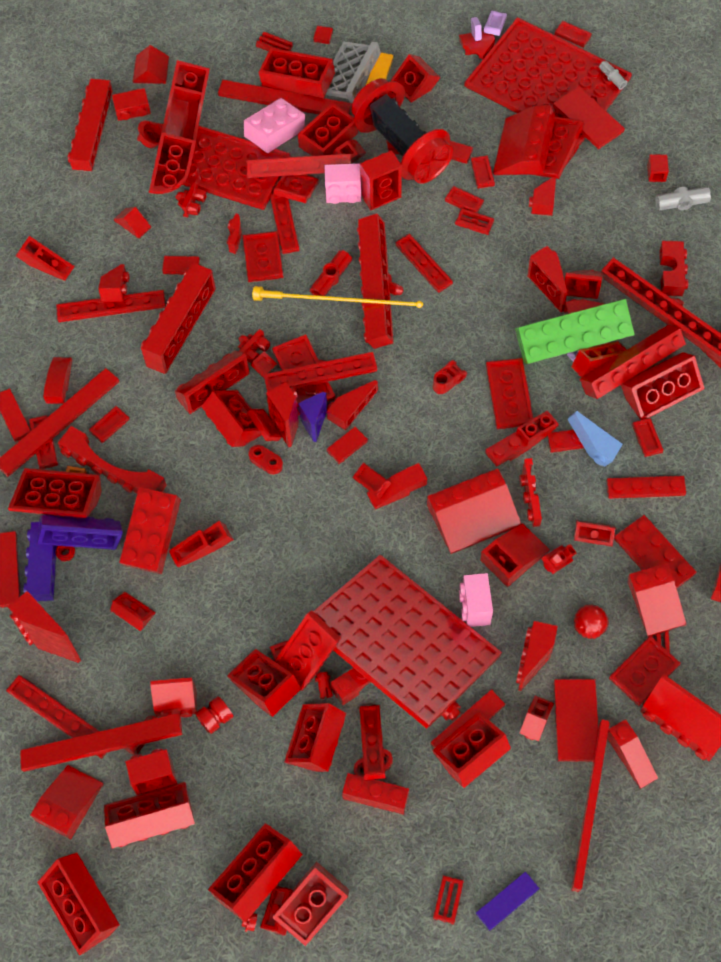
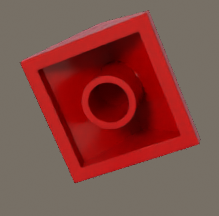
[133,45,169,84]

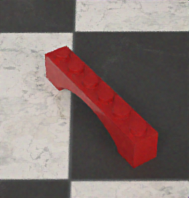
[58,426,167,494]

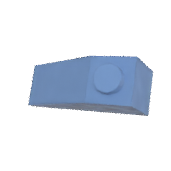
[568,411,623,467]

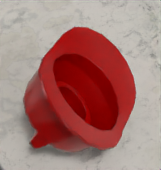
[137,120,163,148]

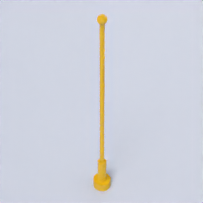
[252,286,423,308]

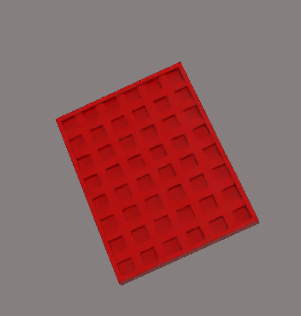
[313,555,502,729]

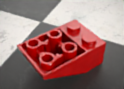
[480,523,550,588]
[516,621,558,691]

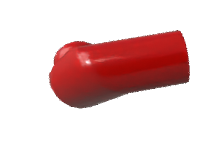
[389,274,404,295]

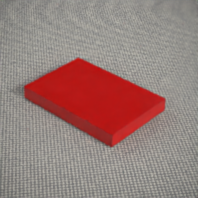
[242,231,284,282]
[609,636,681,706]

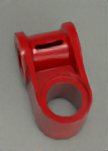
[433,360,467,394]

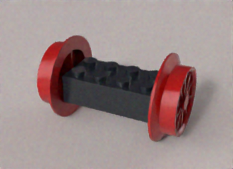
[351,78,453,184]

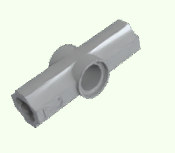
[655,187,711,211]

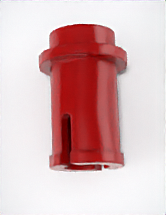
[315,672,333,699]

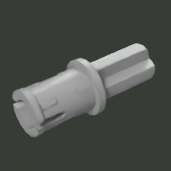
[599,61,627,90]

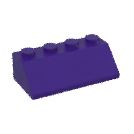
[37,514,122,550]

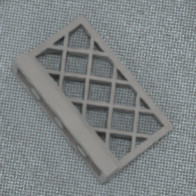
[326,41,381,103]

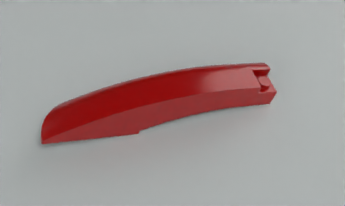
[149,60,210,194]

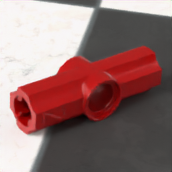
[310,250,352,296]

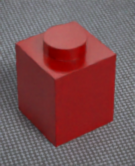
[647,154,669,182]

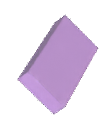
[484,11,507,36]

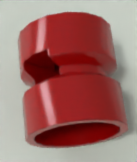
[195,696,234,735]

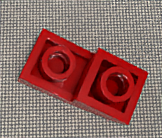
[227,213,242,254]

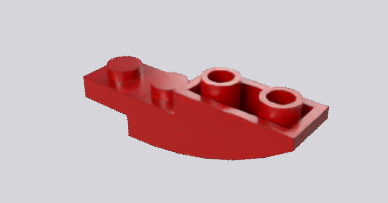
[485,410,559,467]

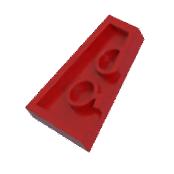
[519,458,542,527]

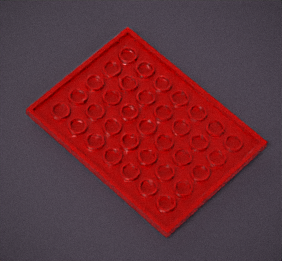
[464,17,632,145]

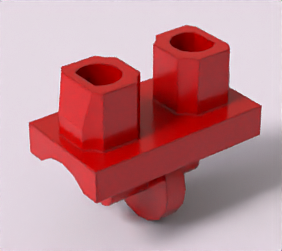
[176,182,207,218]
[238,329,270,363]
[541,544,577,574]

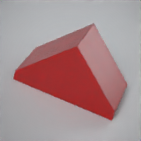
[114,207,151,239]

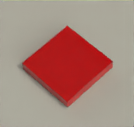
[273,175,319,204]

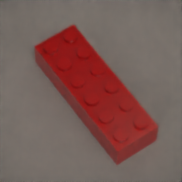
[141,263,216,374]

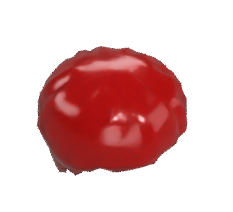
[574,604,609,639]

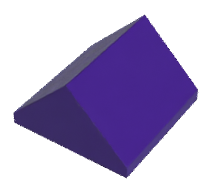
[299,392,327,442]

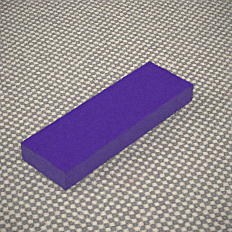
[476,872,540,931]

